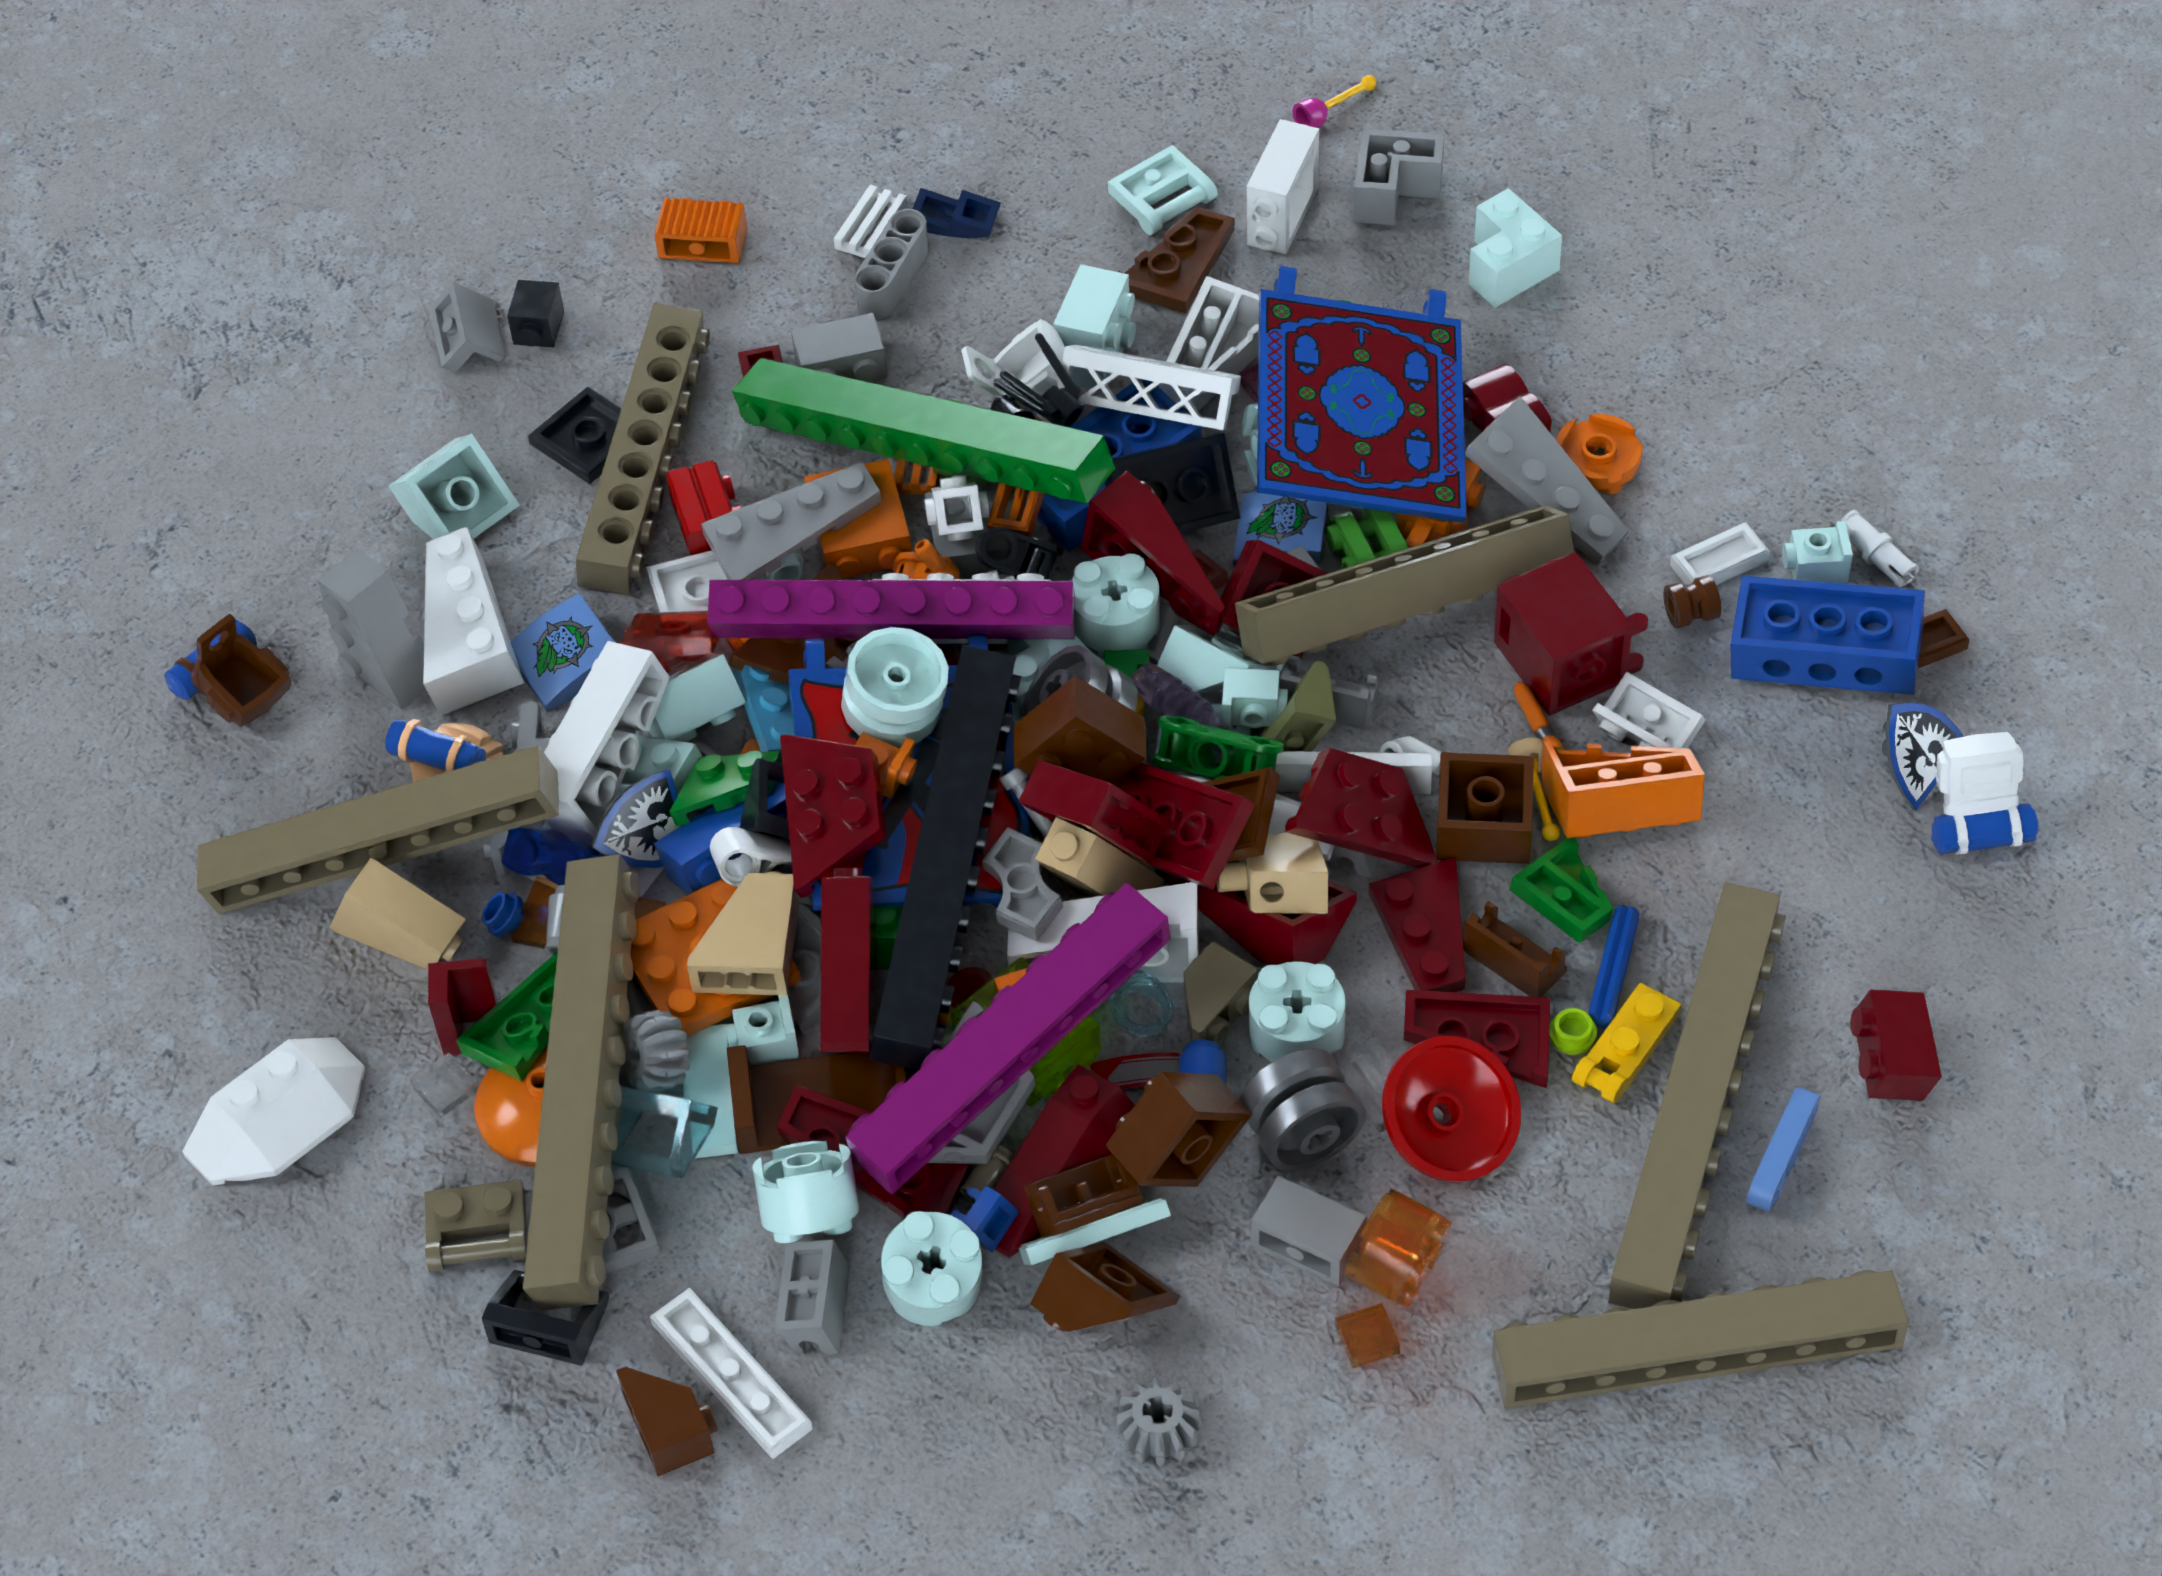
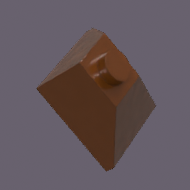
[1030,1242,1180,1332]

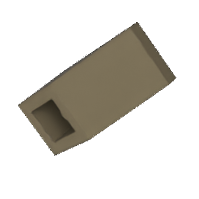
[1183,941,1258,1046]

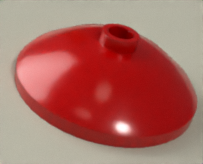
[1382,1036,1521,1183]

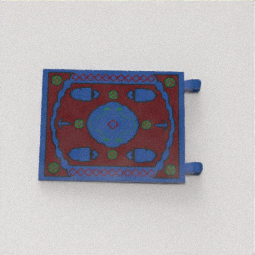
[1257,266,1467,523]

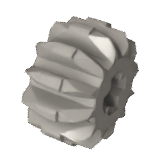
[622,1010,691,1093]
[1114,1376,1202,1468]

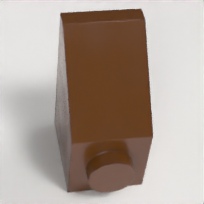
[616,1366,718,1476]

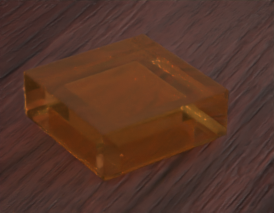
[1335,1303,1400,1368]

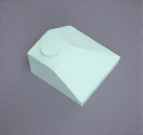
[1153,625,1285,697]

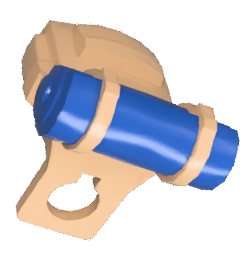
[385,719,504,782]

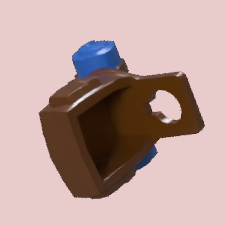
[164,614,291,727]

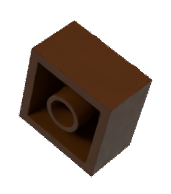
[1014,676,1146,784]
[1436,752,1534,864]
[1105,1071,1253,1187]

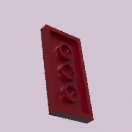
[1113,763,1255,890]

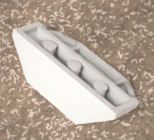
[182,1037,366,1186]

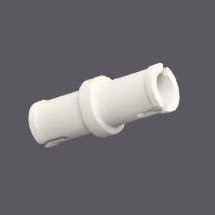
[1841,510,1919,588]

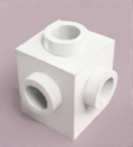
[924,476,990,541]

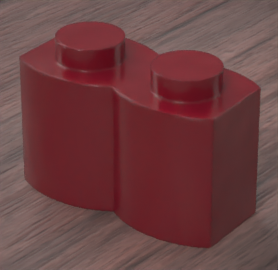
[1463,364,1552,433]

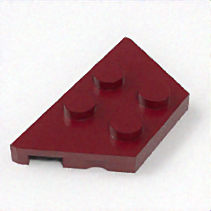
[780,734,886,898]
[1285,748,1437,868]

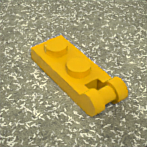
[1571,982,1682,1104]

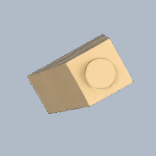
[1035,817,1165,897]
[329,858,466,970]
[687,871,800,995]

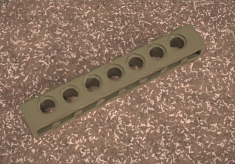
[576,303,710,595]

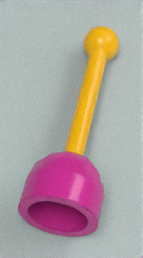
[1292,75,1377,128]

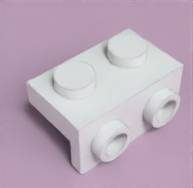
[1592,672,1706,749]

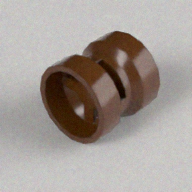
[1663,575,1722,628]

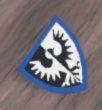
[1882,702,1964,810]
[591,768,682,868]

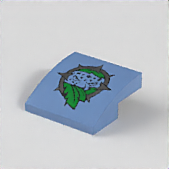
[1233,490,1329,567]
[511,593,614,712]

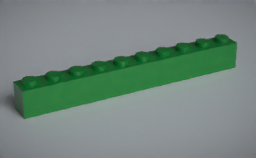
[732,358,1115,504]

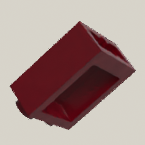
[1018,760,1171,863]

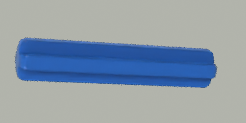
[1588,905,1640,1029]

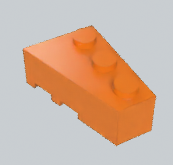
[1541,741,1705,838]

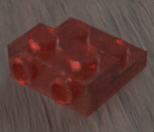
[617,611,720,673]

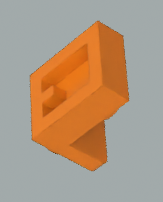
[855,732,918,798]

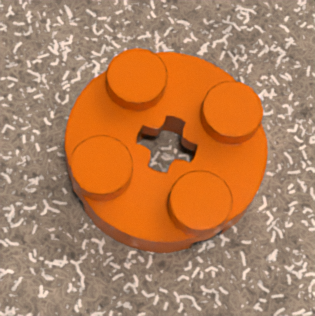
[1556,413,1643,494]

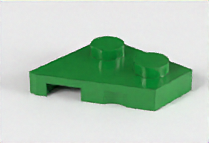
[669,751,782,826]
[1509,837,1613,944]

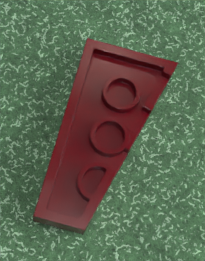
[777,1085,973,1219]

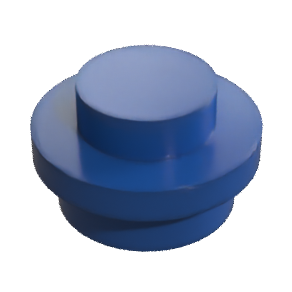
[482,891,524,937]

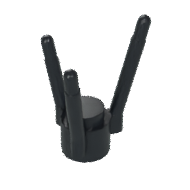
[993,333,1085,428]

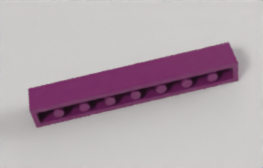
[708,580,1076,640]
[846,883,1170,1195]

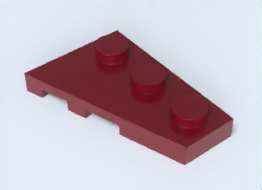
[1403,990,1550,1089]

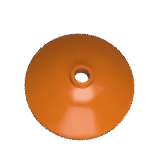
[474,1045,618,1167]

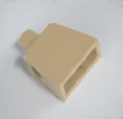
[1217,833,1328,914]

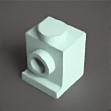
[1782,521,1853,584]
[1222,668,1288,731]
[725,994,800,1066]

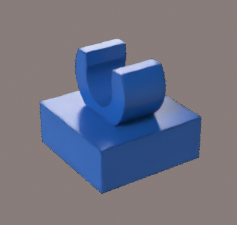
[951,1186,1019,1253]

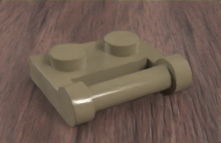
[424,1179,527,1272]

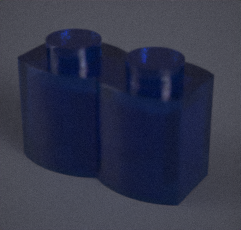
[501,828,604,885]

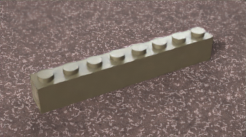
[1235,505,1574,666]
[197,745,559,914]
[1492,1270,1909,1408]

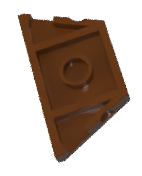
[728,562,861,684]

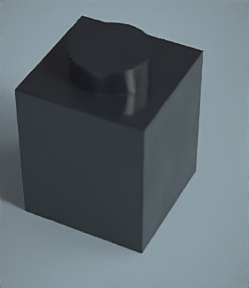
[507,279,564,348]

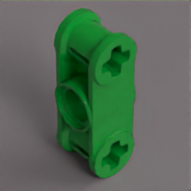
[1152,716,1284,779]

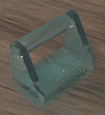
[611,1086,718,1179]

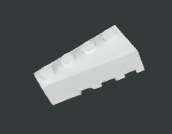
[423,527,524,716]
[544,641,670,848]
[1007,882,1199,983]

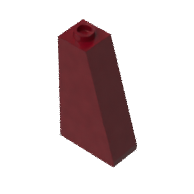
[820,868,876,1052]

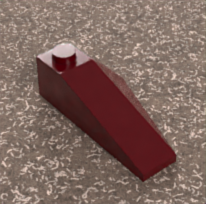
[1081,471,1226,637]
[1155,860,1357,965]
[993,1064,1135,1258]

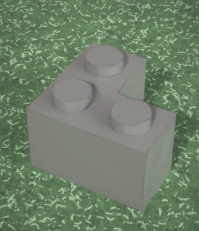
[1354,129,1445,225]

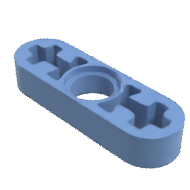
[1746,1086,1821,1213]

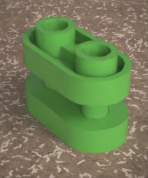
[1325,508,1408,569]

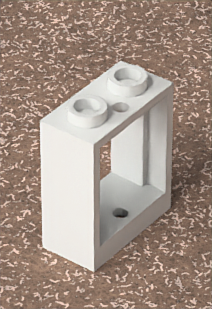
[1246,119,1319,255]

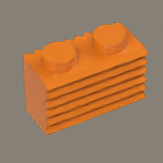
[654,197,747,263]

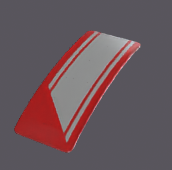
[1090,1052,1180,1089]

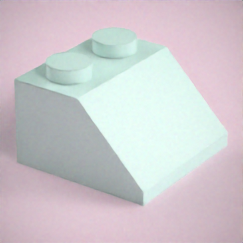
[388,433,520,540]
[649,652,746,742]

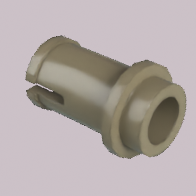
[959,1144,1014,1204]

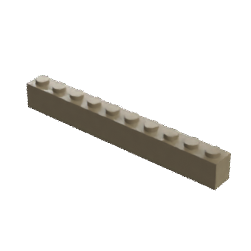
[523,854,641,1310]
[1608,882,1786,1309]

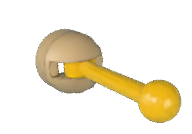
[1507,737,1560,842]

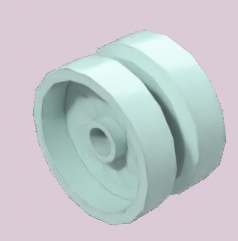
[841,627,949,748]

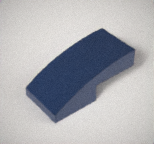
[913,188,1001,238]

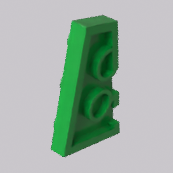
[456,952,557,1082]

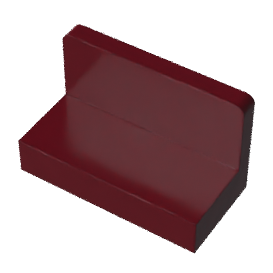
[428,958,498,1056]

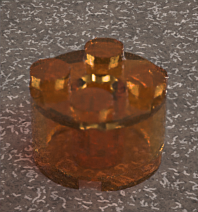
[1344,1188,1452,1308]

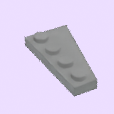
[1465,396,1629,565]

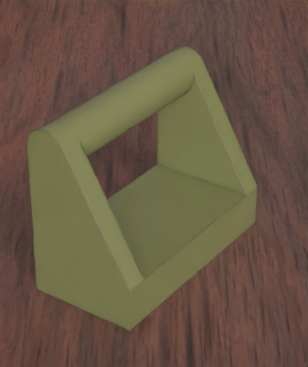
[1260,661,1337,752]

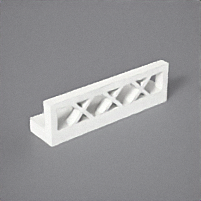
[1058,345,1241,430]

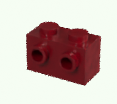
[1850,989,1942,1101]

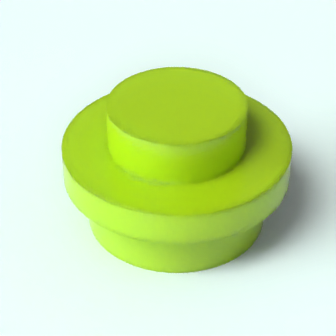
[1549,1008,1597,1055]

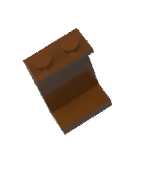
[727,1045,914,1154]

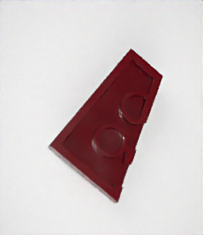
[1369,857,1466,992]

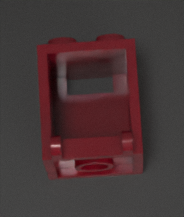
[1494,551,1648,716]

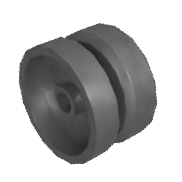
[1022,645,1138,718]
[1240,1048,1366,1171]

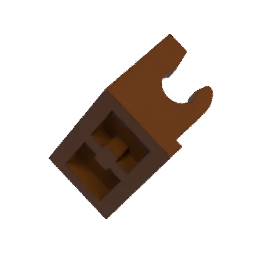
[1463,901,1567,997]
[1023,1154,1145,1238]

